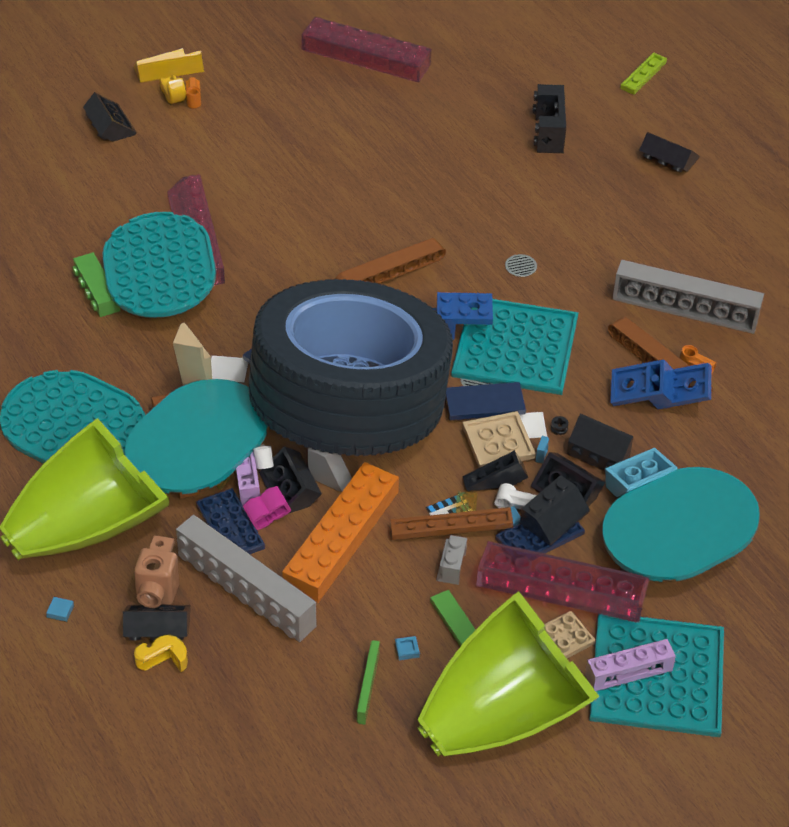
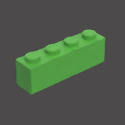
[72,252,121,317]

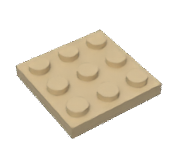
[462,411,536,468]

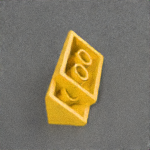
[134,49,204,82]

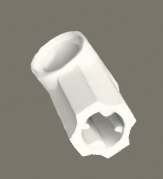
[253,444,274,469]
[494,483,537,509]

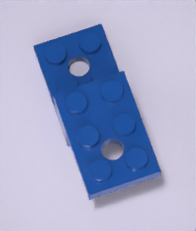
[433,292,493,340]
[611,359,712,409]

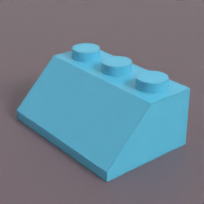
[605,448,677,497]

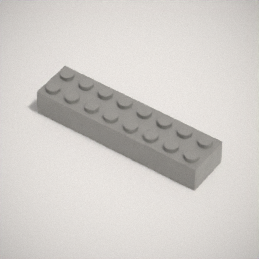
[613,260,764,334]
[176,515,317,642]

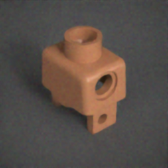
[134,536,179,608]

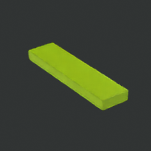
[620,53,667,95]

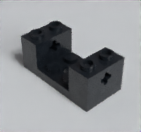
[532,84,566,154]

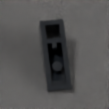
[462,450,529,491]

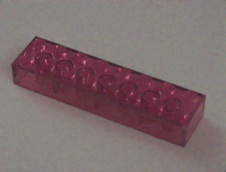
[302,17,432,82]
[476,541,650,623]

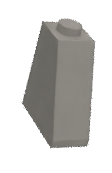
[308,447,352,492]

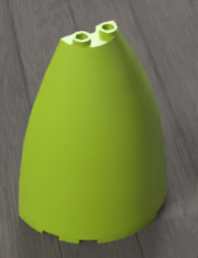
[0,418,169,561]
[417,591,599,756]

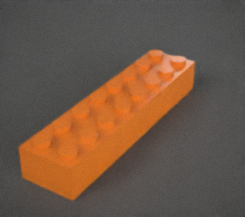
[282,462,399,603]

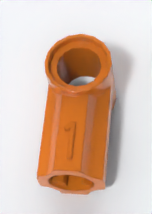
[186,77,201,108]
[679,345,717,373]

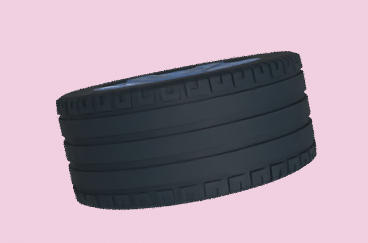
[249,279,453,456]

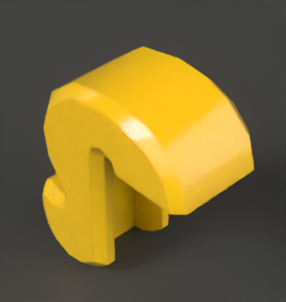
[159,75,186,104]
[134,635,188,672]

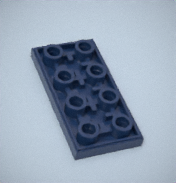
[446,382,526,420]
[196,488,265,554]
[495,522,585,567]

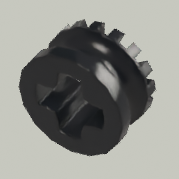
[551,416,569,435]

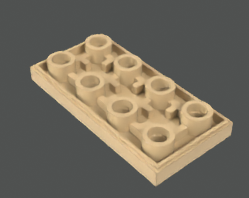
[544,611,595,658]

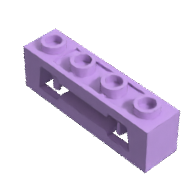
[236,451,260,505]
[585,639,676,691]

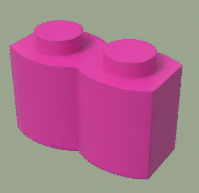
[243,486,291,530]

